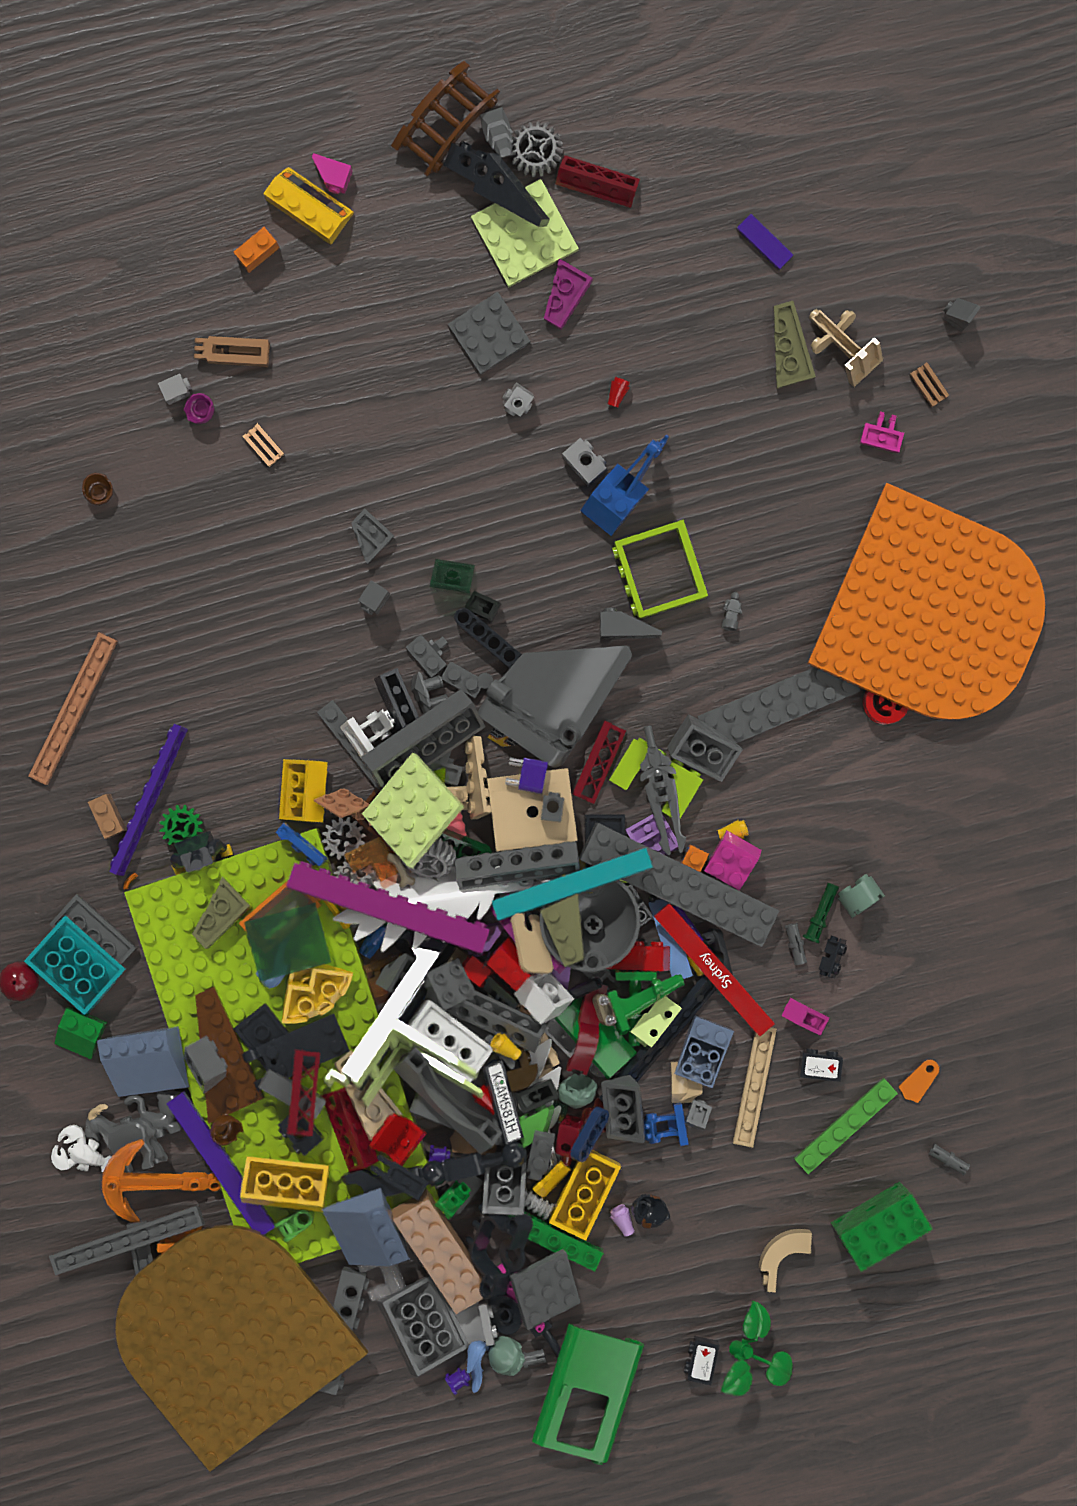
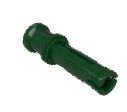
[803,882,840,944]

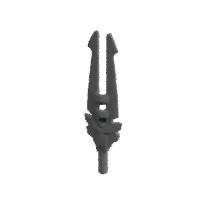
[641,725,686,855]

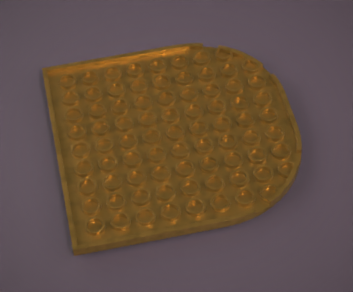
[116,1225,368,1472]

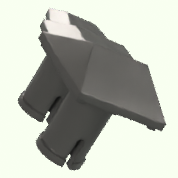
[480,107,513,158]
[411,672,448,714]

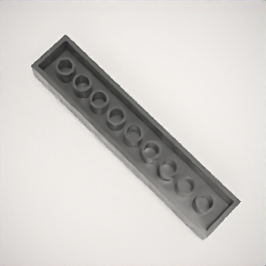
[579,822,779,947]

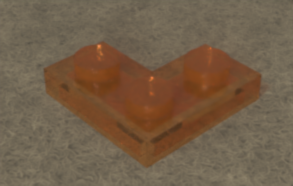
[344,837,398,882]

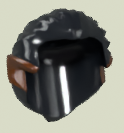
[631,1194,670,1229]

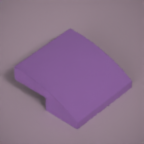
[625,814,679,856]

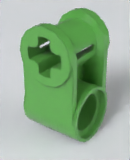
[274,1209,315,1242]

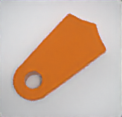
[899,1060,939,1103]

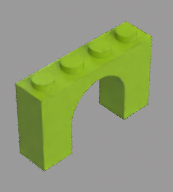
[609,738,703,818]

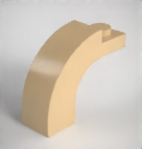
[759,1229,812,1292]

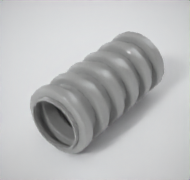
[524,1188,554,1220]

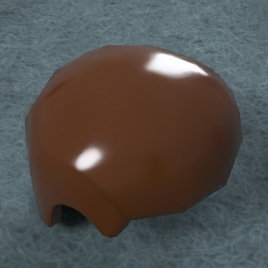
[82,472,113,506]
[210,1115,243,1145]

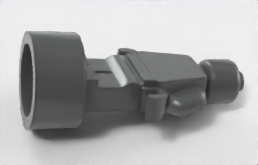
[721,592,742,631]

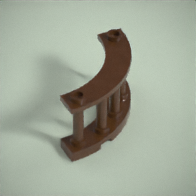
[391,61,500,176]

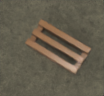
[909,363,949,408]

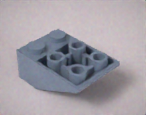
[674,1015,734,1088]

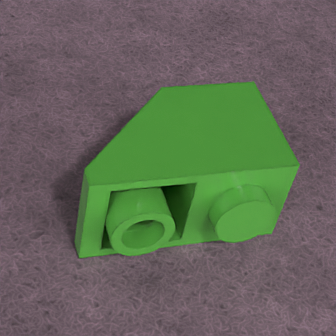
[518,1104,555,1147]

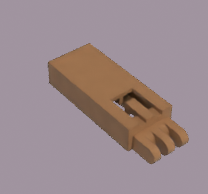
[194,336,270,367]

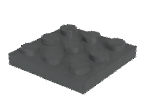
[448,292,531,375]
[510,1249,580,1330]

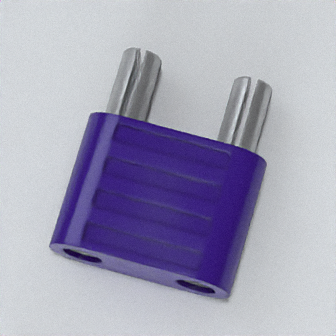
[505,758,548,794]

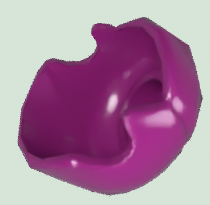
[184,393,215,424]

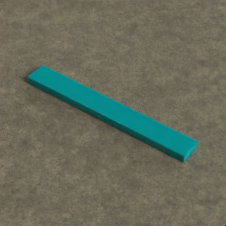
[492,848,653,921]

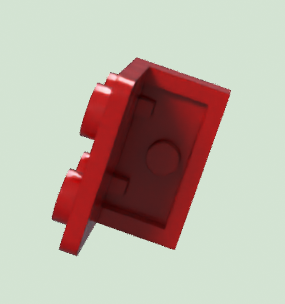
[369,1113,427,1166]

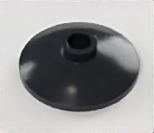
[488,1295,522,1335]

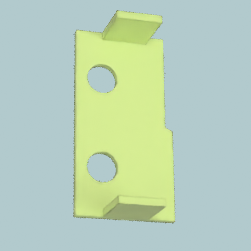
[630,996,682,1048]

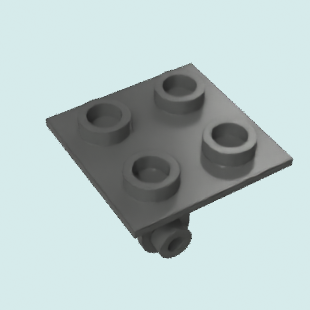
[424,958,477,1011]

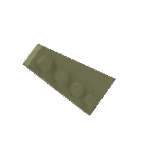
[773,301,816,389]

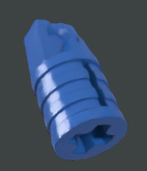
[359,925,387,959]

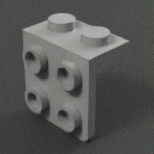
[452,1299,498,1346]

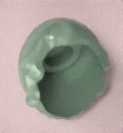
[557,1073,597,1109]
[489,1336,525,1376]

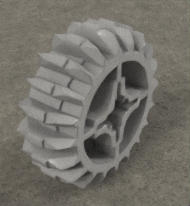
[510,122,563,177]
[402,838,456,879]

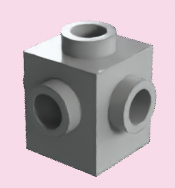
[502,382,534,417]

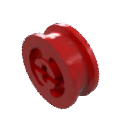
[863,690,908,725]

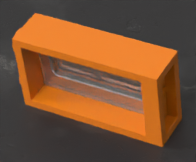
[239,880,323,954]

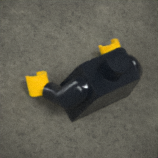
[170,831,233,875]

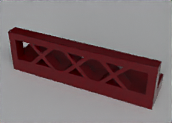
[555,155,640,208]
[572,721,626,804]
[288,1050,320,1136]
[321,1086,379,1172]

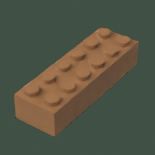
[392,1189,484,1314]

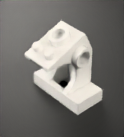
[340,709,395,759]

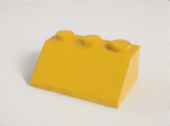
[279,759,327,822]

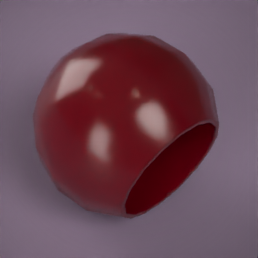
[0,962,39,1001]

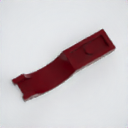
[566,984,608,1075]

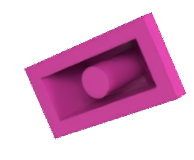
[312,153,353,194]
[781,998,829,1036]

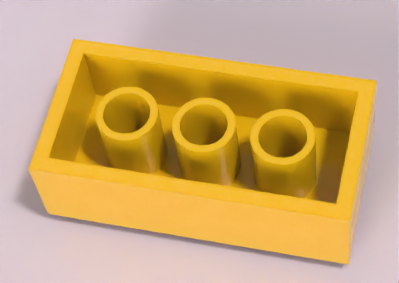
[549,1150,621,1241]
[240,1157,329,1212]

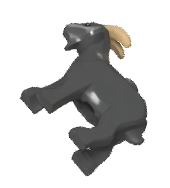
[85,1104,168,1173]

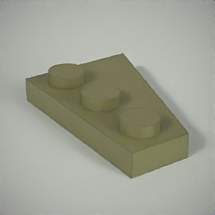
[192,877,251,949]
[541,894,584,968]

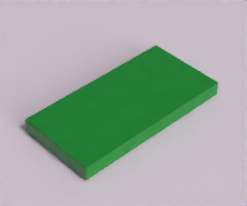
[554,997,637,1079]

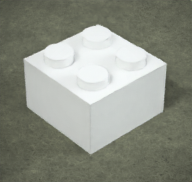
[514,973,574,1024]

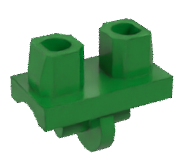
[434,1181,471,1219]

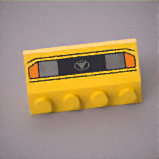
[263,167,354,245]

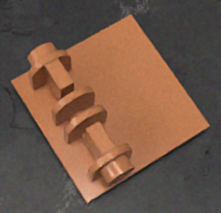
[314,789,370,820]

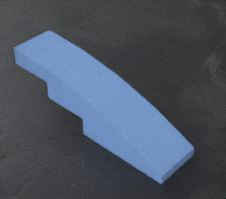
[648,899,693,979]

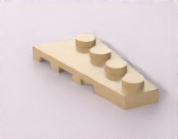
[465,736,492,819]
[334,1050,402,1141]

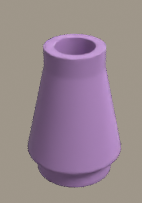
[610,1204,635,1236]

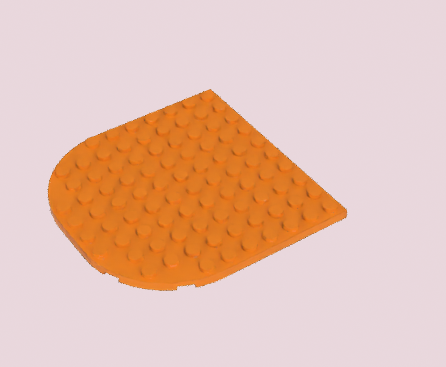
[807,483,1045,720]

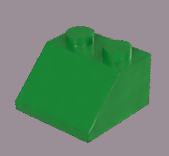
[54,1007,108,1059]

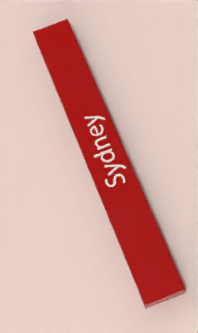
[654,903,775,1037]

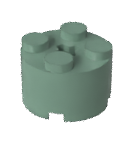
[838,874,885,918]

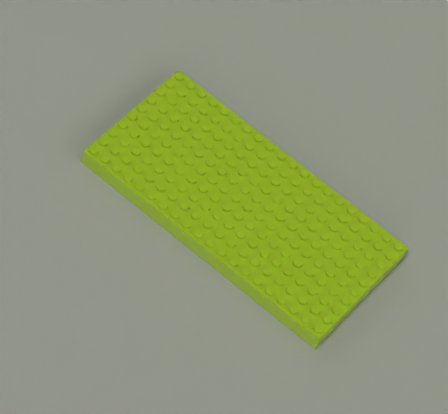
[124,828,444,1263]

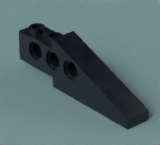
[443,141,550,227]

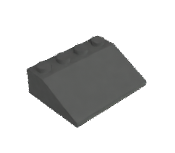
[376,1275,469,1377]

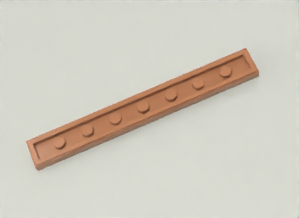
[29,632,118,785]

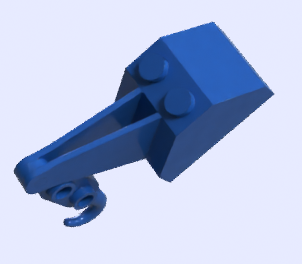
[580,435,669,536]

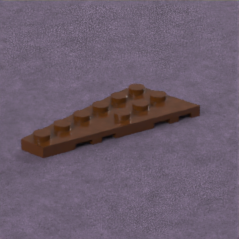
[195,986,265,1124]

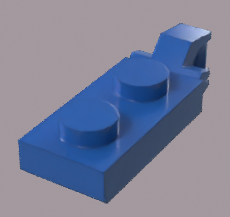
[276,823,327,866]

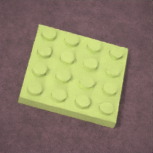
[471,179,579,288]
[362,753,464,868]

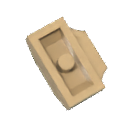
[671,1062,702,1103]

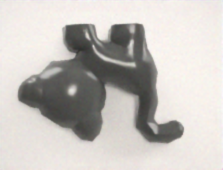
[124,1090,192,1139]

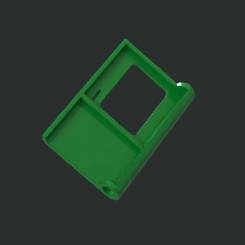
[532,1324,644,1465]

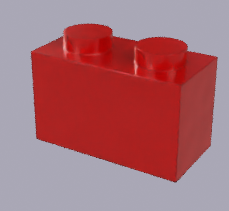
[462,956,495,987]

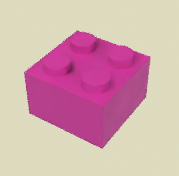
[704,830,762,891]

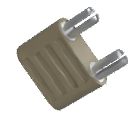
[592,994,616,1026]

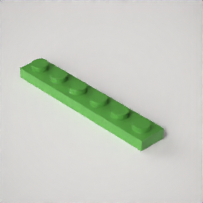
[794,1078,898,1174]

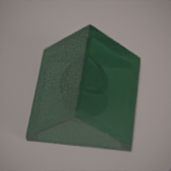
[430,559,475,596]

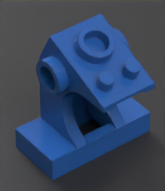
[643,1103,688,1146]

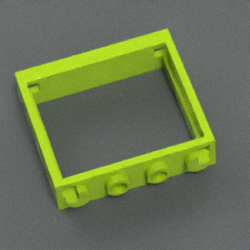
[612,520,708,620]

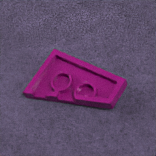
[544,259,593,330]

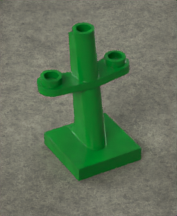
[614,969,657,1046]
[607,974,685,1036]

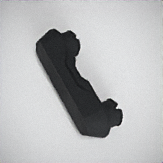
[702,928,733,975]

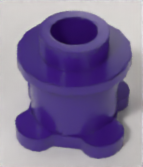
[429,1145,451,1163]
[445,1367,471,1395]

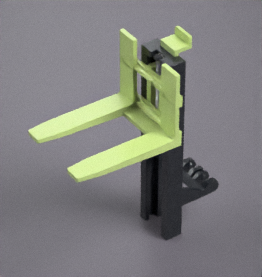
[324,930,484,1107]

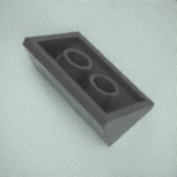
[601,1075,645,1143]

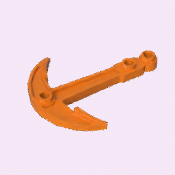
[102,1139,221,1222]

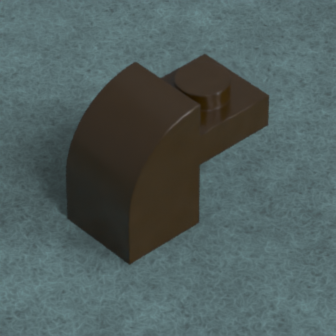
[506,1047,538,1093]

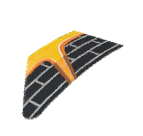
[488,727,518,747]

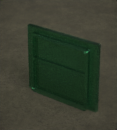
[244,903,332,982]

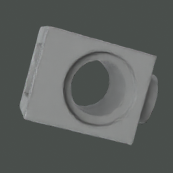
[158,374,192,405]

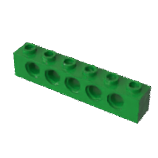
[508,1211,604,1272]

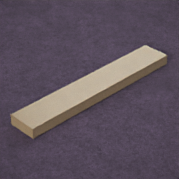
[733,1027,777,1148]

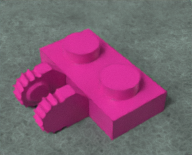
[860,412,904,453]

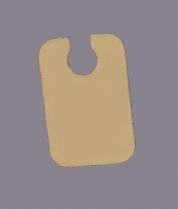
[511,913,553,974]

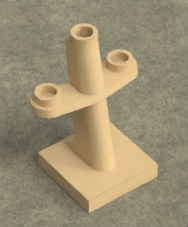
[809,309,883,387]

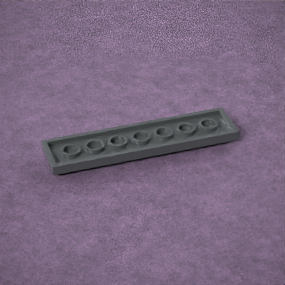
[697,667,860,743]

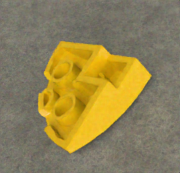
[282,958,353,1024]

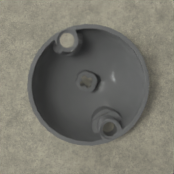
[540,880,640,973]

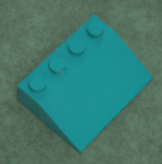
[24,915,126,1015]

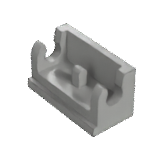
[545,1018,576,1058]

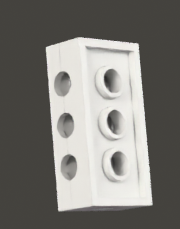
[407,1000,493,1082]

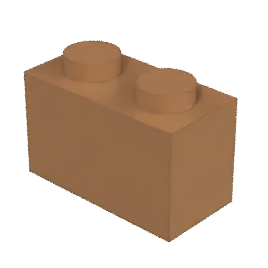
[88,794,127,839]

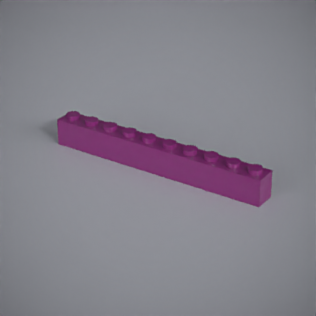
[286,861,490,954]

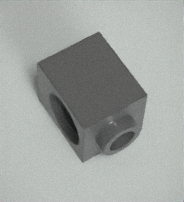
[541,792,564,822]

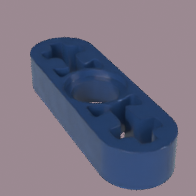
[571,1107,609,1163]

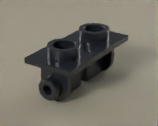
[819,936,847,979]

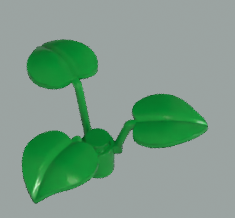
[720,1301,793,1396]

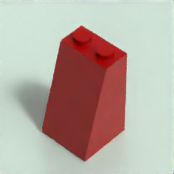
[486,935,532,991]

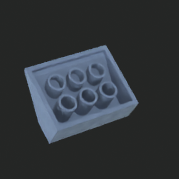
[97,1027,189,1097]
[322,1188,409,1266]

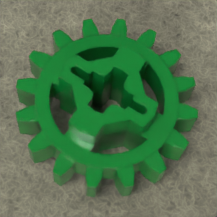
[159,805,204,845]

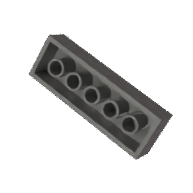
[361,689,485,790]

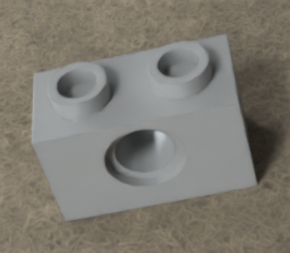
[562,438,607,486]

